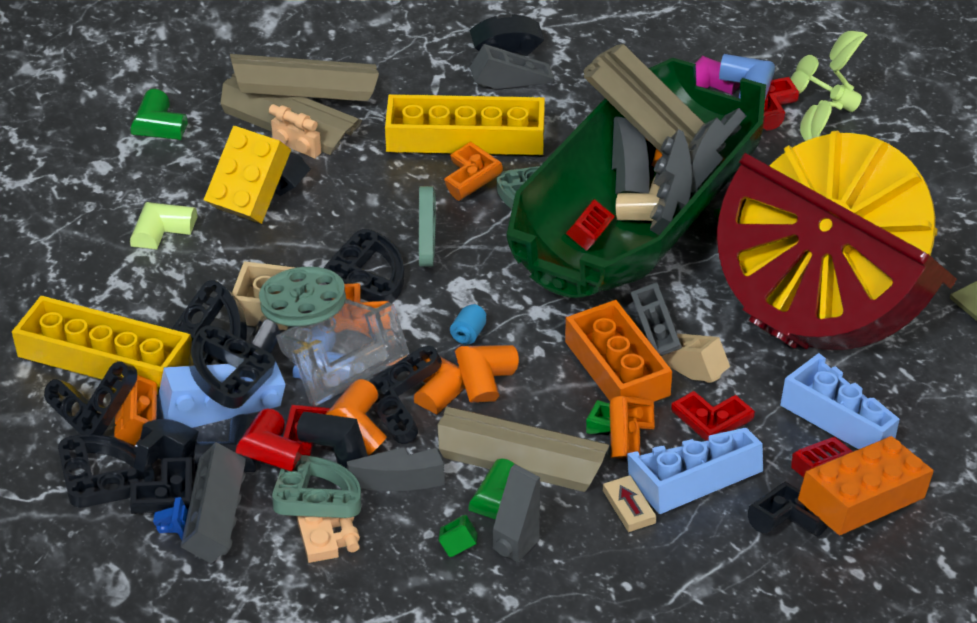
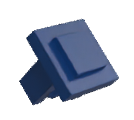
[153,497,188,540]

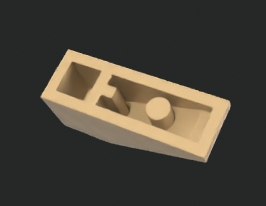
[661,334,730,383]

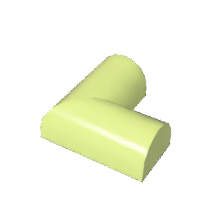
[130,202,197,249]

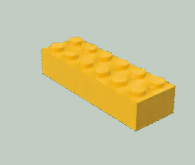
[385,95,545,155]
[12,296,192,394]

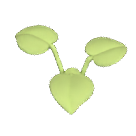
[791,31,868,141]

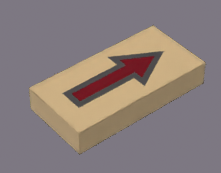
[603,475,656,532]

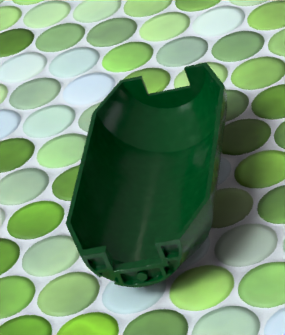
[507,58,766,298]

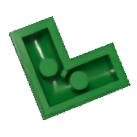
[130,89,188,140]
[469,459,514,520]

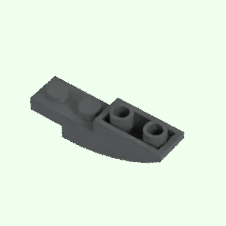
[688,108,746,198]
[650,129,692,235]

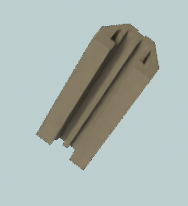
[584,44,705,154]
[230,54,379,101]
[221,73,362,155]
[438,407,609,492]

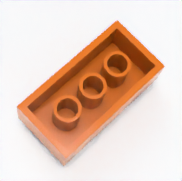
[565,300,672,402]
[798,436,934,536]

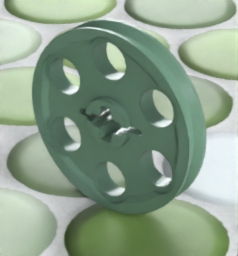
[259,267,346,326]

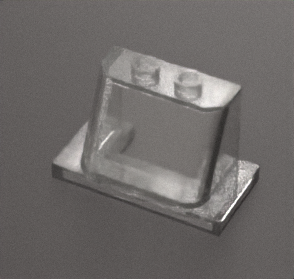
[276,299,410,406]

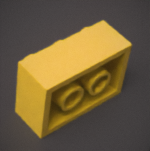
[204,125,291,224]

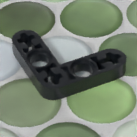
[369,346,442,444]
[44,361,137,435]

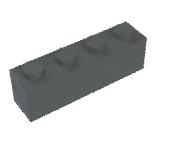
[181,442,246,564]

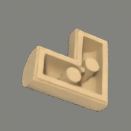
[616,176,660,221]

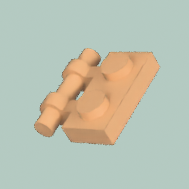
[269,104,321,158]
[296,516,360,563]

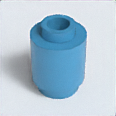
[450,304,486,345]

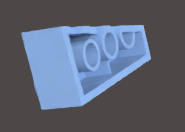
[780,353,900,449]
[156,361,286,428]
[627,428,763,514]

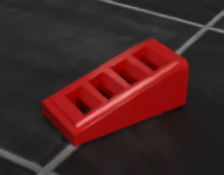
[566,199,615,251]
[791,437,853,478]

